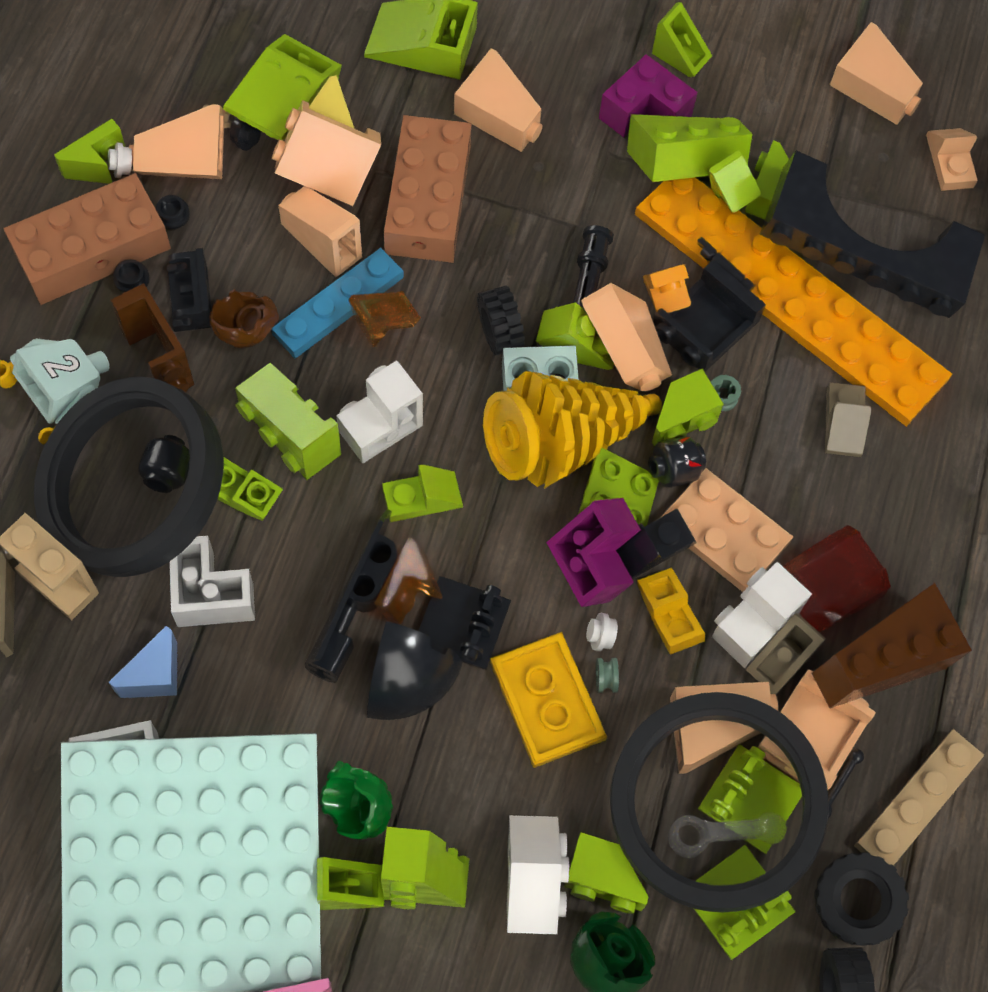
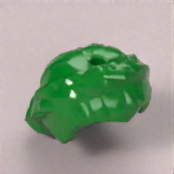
[319,761,393,840]

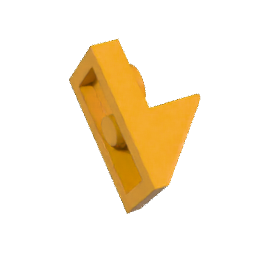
[643,264,691,313]

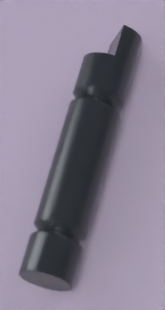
[697,237,756,291]

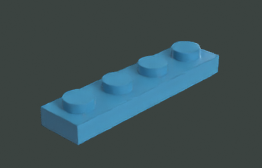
[272,248,404,359]

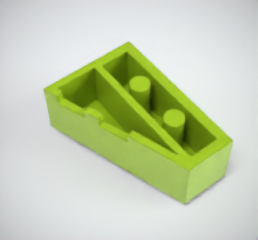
[627,114,752,182]

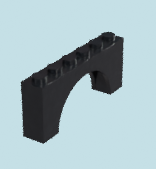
[760,150,985,318]

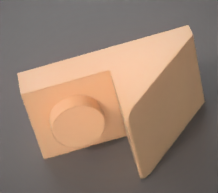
[926,128,978,191]

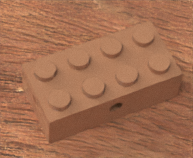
[384,115,472,263]
[3,173,171,305]

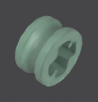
[711,375,741,411]
[596,658,619,693]

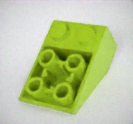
[364,0,478,80]
[223,34,342,140]

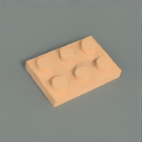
[662,468,793,592]

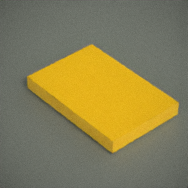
[490,632,607,768]

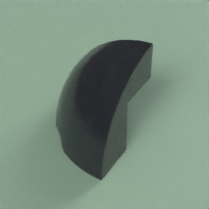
[367,621,462,720]

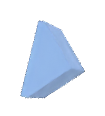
[109,626,177,698]

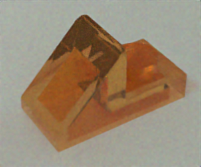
[348,291,421,347]
[374,538,443,625]

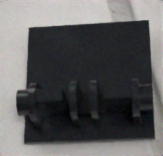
[419,576,511,670]

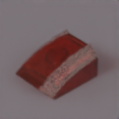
[783,525,891,632]

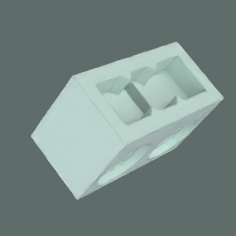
[502,346,579,391]

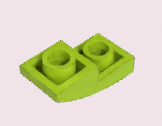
[218,457,283,521]

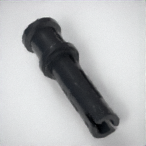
[573,225,614,309]

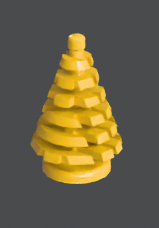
[483,371,662,489]

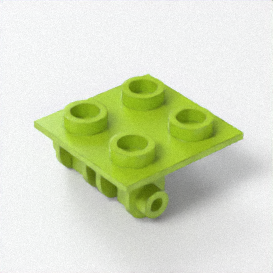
[578,448,659,527]
[698,744,802,854]
[693,845,795,960]

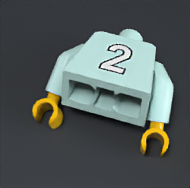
[0,338,109,444]

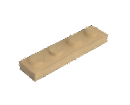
[854,729,984,866]

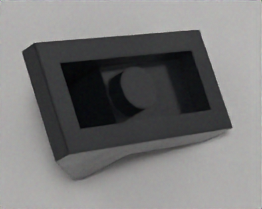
[616,509,697,579]

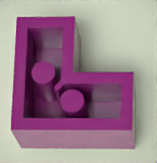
[599,54,698,138]
[546,498,641,607]

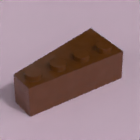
[812,583,972,708]

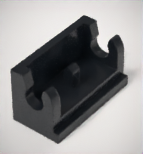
[167,248,212,332]

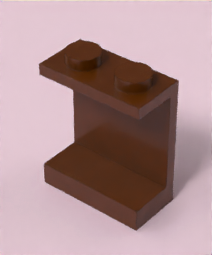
[111,283,195,392]

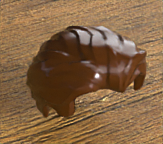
[209,290,279,348]

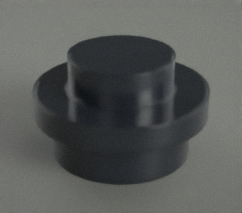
[230,118,261,151]
[155,195,190,229]
[113,259,150,293]

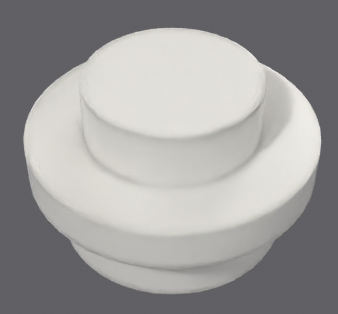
[107,142,132,178]
[586,613,618,651]

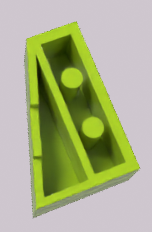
[235,363,341,480]
[381,827,470,909]

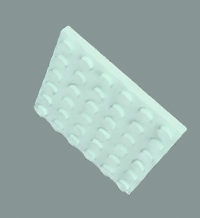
[61,733,321,992]

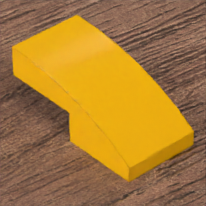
[637,567,705,655]

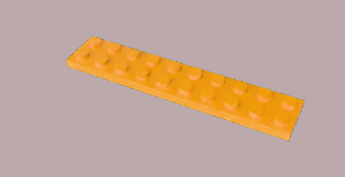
[635,177,953,427]

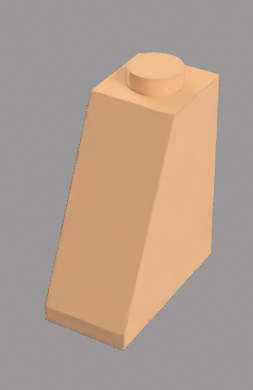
[830,22,923,125]
[454,48,542,152]
[129,104,225,179]
[278,186,362,277]
[581,283,672,391]
[670,682,778,774]

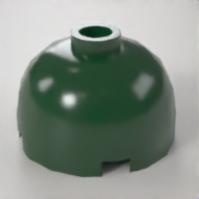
[570,911,656,992]

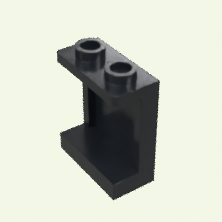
[653,260,766,372]

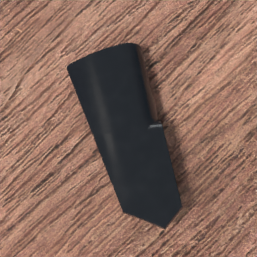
[305,509,399,683]

